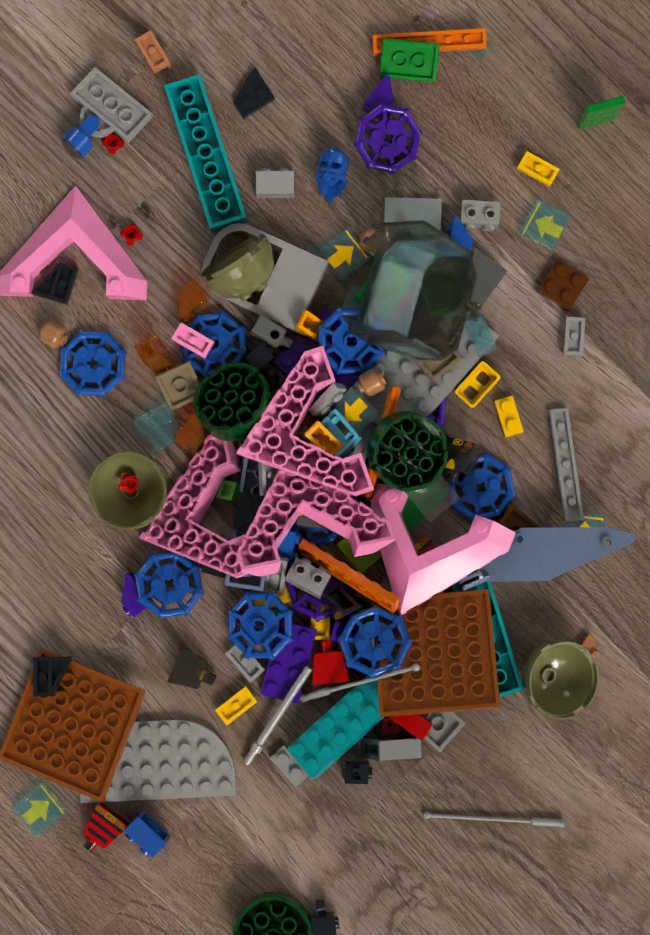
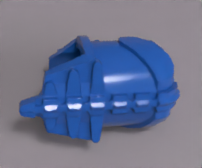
[314,146,349,204]

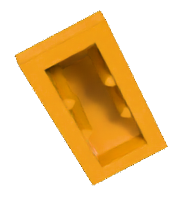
[296,309,331,343]
[304,420,343,456]

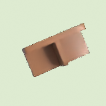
[135,30,172,74]

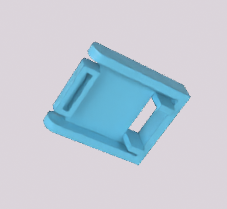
[303,408,362,458]

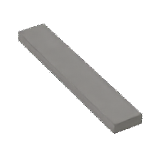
[548,407,584,523]

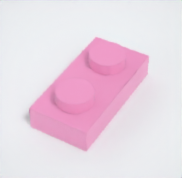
[171,323,215,359]

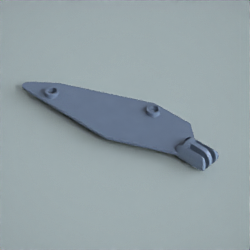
[459,527,635,591]

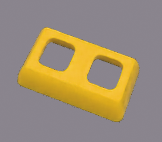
[455,361,501,408]

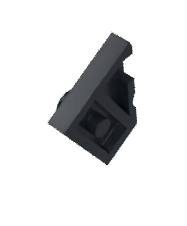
[233,68,275,120]
[31,263,79,305]
[233,492,265,529]
[33,656,72,697]

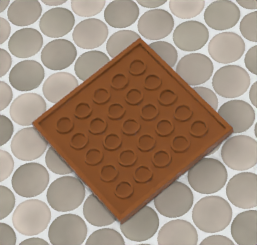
[372,589,500,717]
[0,648,146,802]

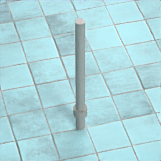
[243,665,312,765]

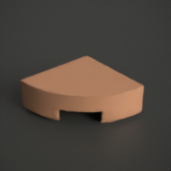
[580,633,597,660]

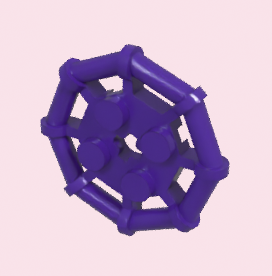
[353,102,422,175]
[285,550,357,622]

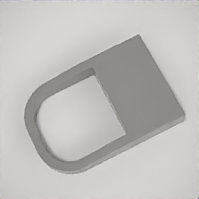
[202,223,329,331]

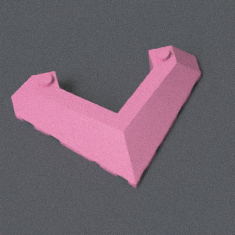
[0,185,148,300]
[236,346,374,496]
[139,435,248,578]
[236,469,395,577]
[366,484,516,615]

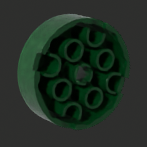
[194,363,274,441]
[367,411,448,492]
[233,892,312,935]

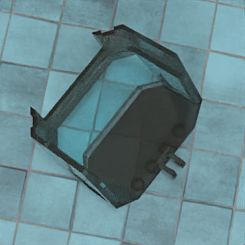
[342,220,482,360]

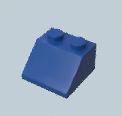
[124,810,170,858]

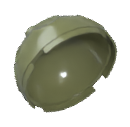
[200,234,274,302]
[88,452,167,530]
[521,640,599,720]

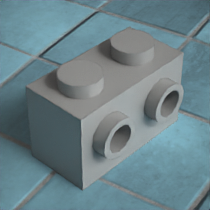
[256,168,295,198]
[460,200,501,231]
[285,557,331,599]

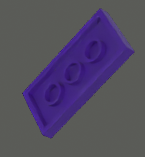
[260,619,317,704]

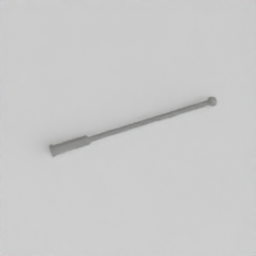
[300,663,420,703]
[423,811,564,828]

